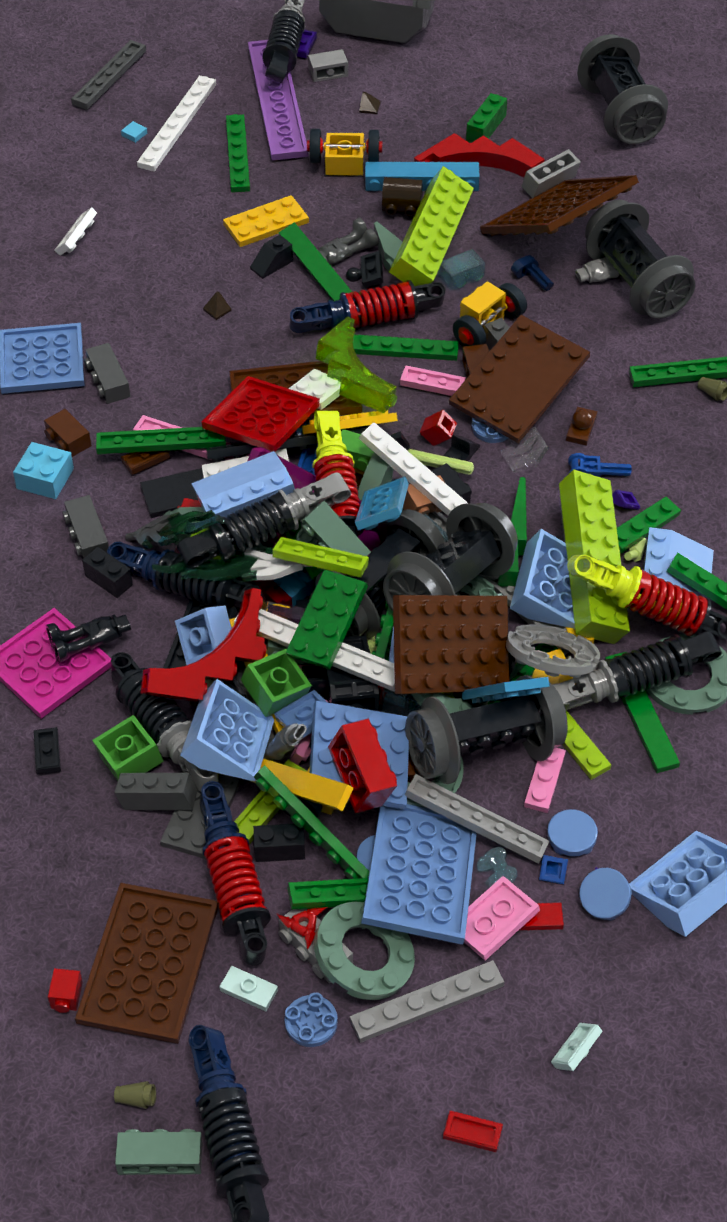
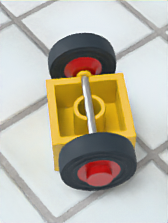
[307,129,382,175]
[453,281,527,347]

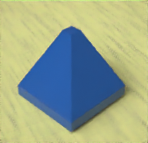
[539,855,568,884]

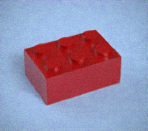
[328,718,397,813]

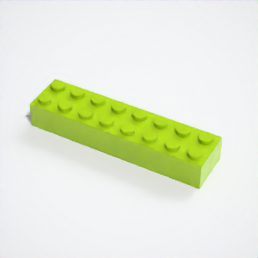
[389,166,474,286]
[559,469,630,644]

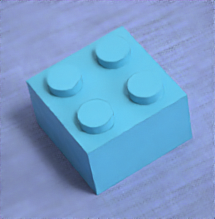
[13,442,74,499]

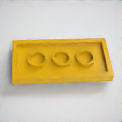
[223,195,309,247]
[302,409,398,434]

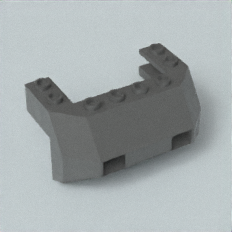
[319,0,435,43]

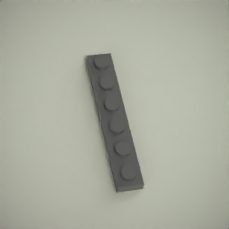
[71,40,146,110]

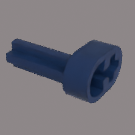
[511,255,554,291]

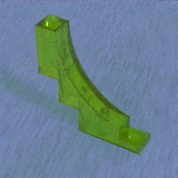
[315,317,397,413]

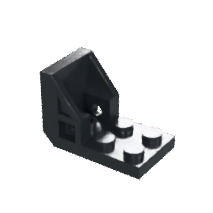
[325,635,379,711]

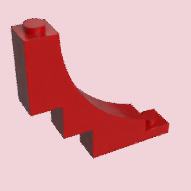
[414,133,545,177]

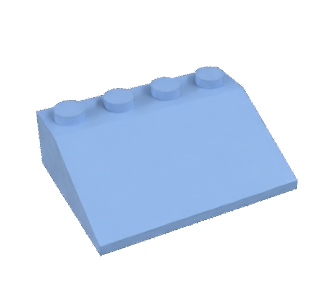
[191,451,295,521]
[644,527,714,597]
[510,529,575,629]
[180,679,274,781]
[629,831,727,937]

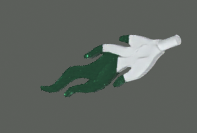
[152,548,313,582]

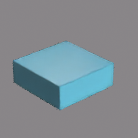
[121,121,147,143]

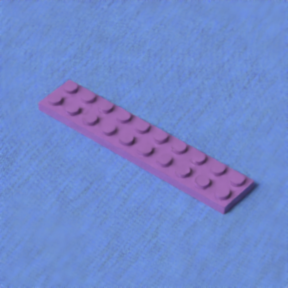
[248,40,308,160]

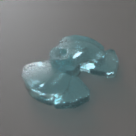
[477,847,518,887]

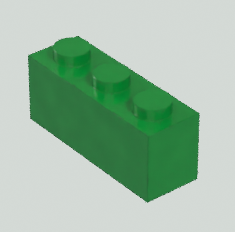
[466,93,507,143]

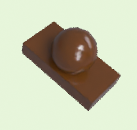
[566,407,598,446]

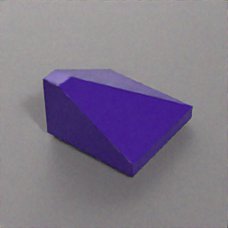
[612,490,641,510]

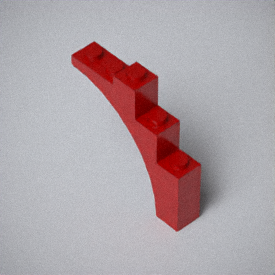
[140,588,267,702]

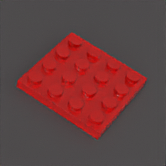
[201,376,320,452]

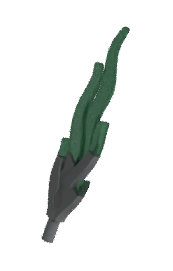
[125,510,225,549]

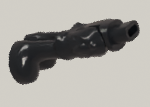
[46,614,131,663]

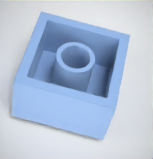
[175,606,231,665]

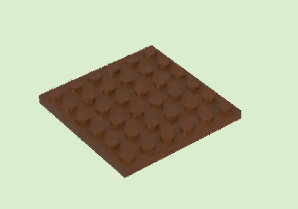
[480,175,639,236]

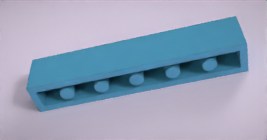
[365,162,479,191]

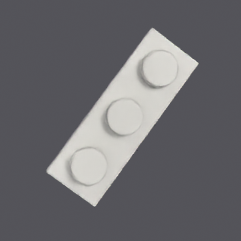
[55,207,97,255]

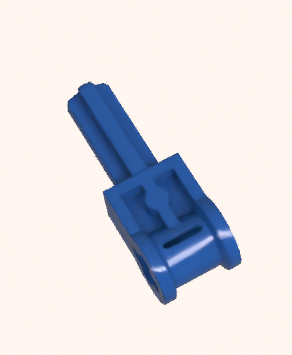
[568,453,632,477]

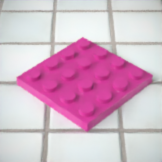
[0,608,111,719]

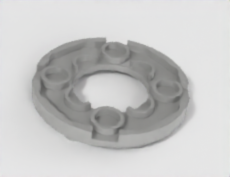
[506,624,600,678]

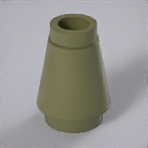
[698,377,727,401]
[114,1081,156,1109]

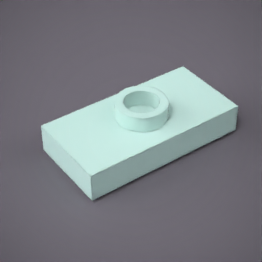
[219,966,278,1011]
[551,1023,603,1071]

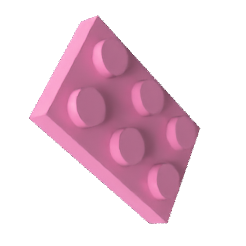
[464,876,540,961]

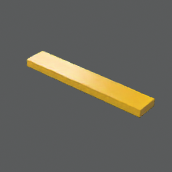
[249,759,353,811]

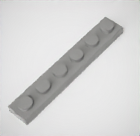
[405,774,549,864]
[350,961,504,1043]

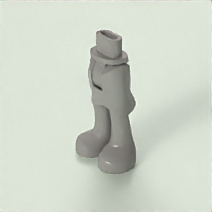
[575,257,620,283]

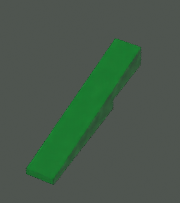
[498,477,527,587]

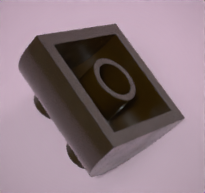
[382,177,423,216]

